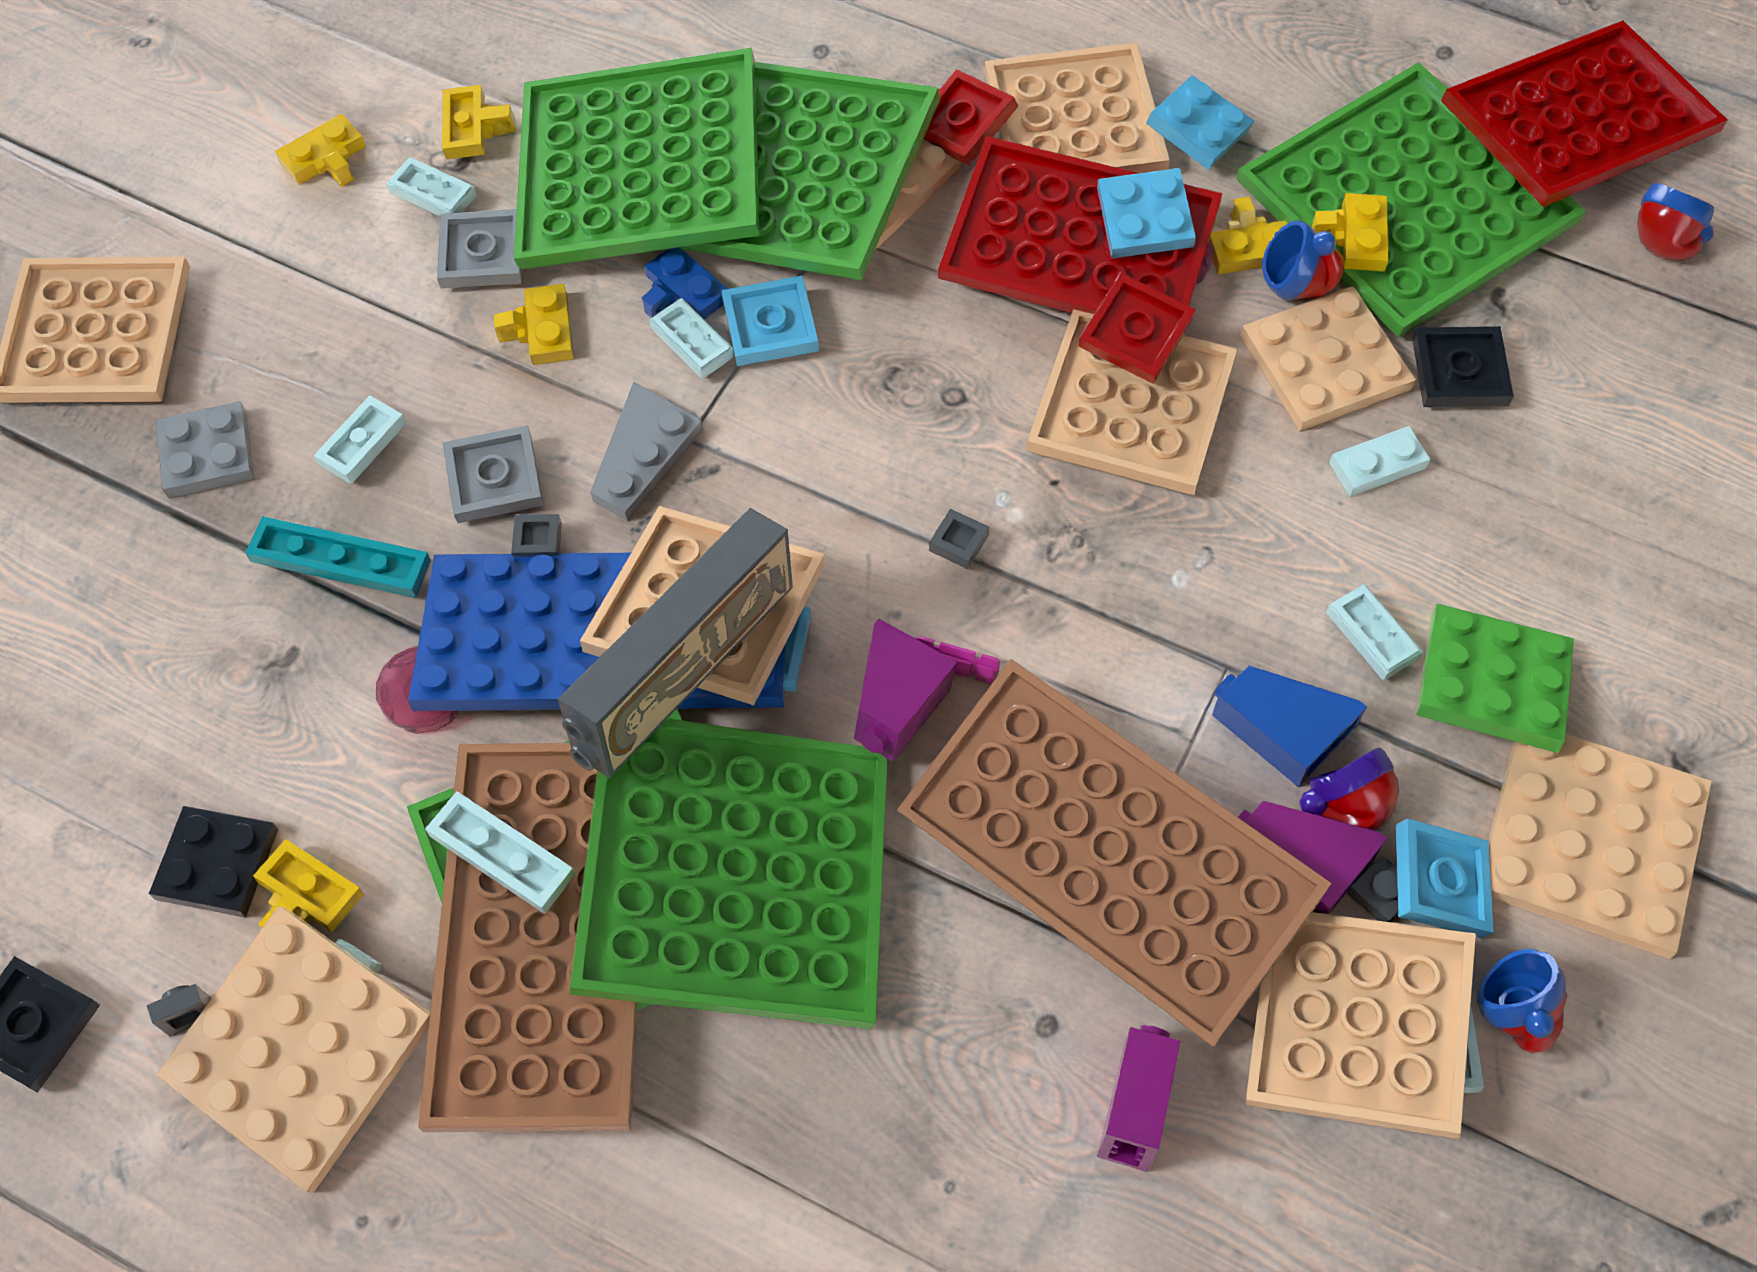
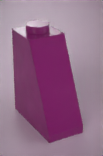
[853,619,957,761]
[1238,801,1388,914]
[1097,1025,1181,1172]

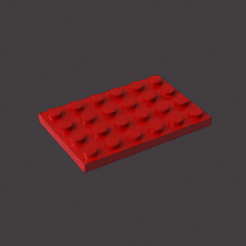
[1441,20,1728,207]
[938,136,1223,314]

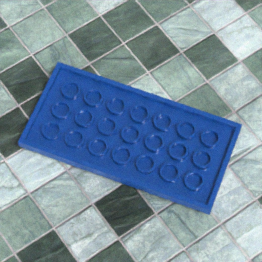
[408,552,786,711]

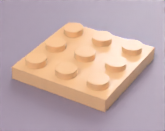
[1240,286,1416,432]

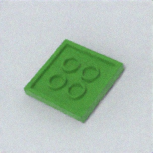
[1416,603,1574,753]

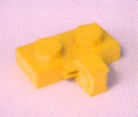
[442,84,516,160]
[275,113,366,187]
[1312,193,1388,272]
[1208,196,1288,275]
[494,283,574,365]
[253,839,364,933]

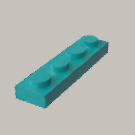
[245,516,431,598]

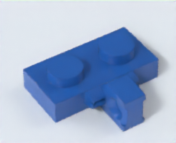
[641,247,728,320]

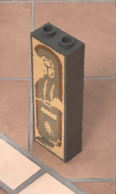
[558,508,793,779]

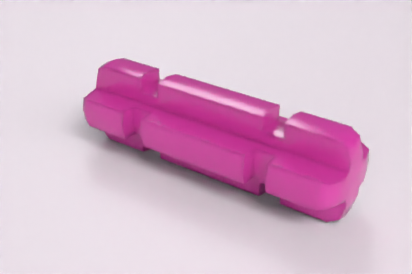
[916,636,1000,684]

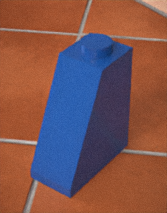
[1212,665,1367,787]

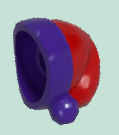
[1299,747,1399,831]

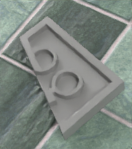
[590,382,703,521]

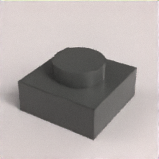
[929,509,989,569]
[511,514,562,557]
[1347,855,1398,922]
[147,984,211,1037]

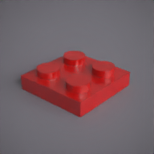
[923,69,1018,166]
[1078,272,1196,384]

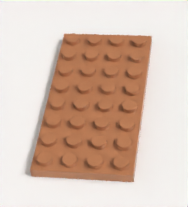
[897,659,1332,1048]
[418,743,638,1132]

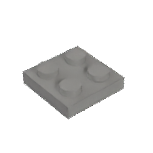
[437,209,523,289]
[156,401,255,499]
[443,425,544,524]

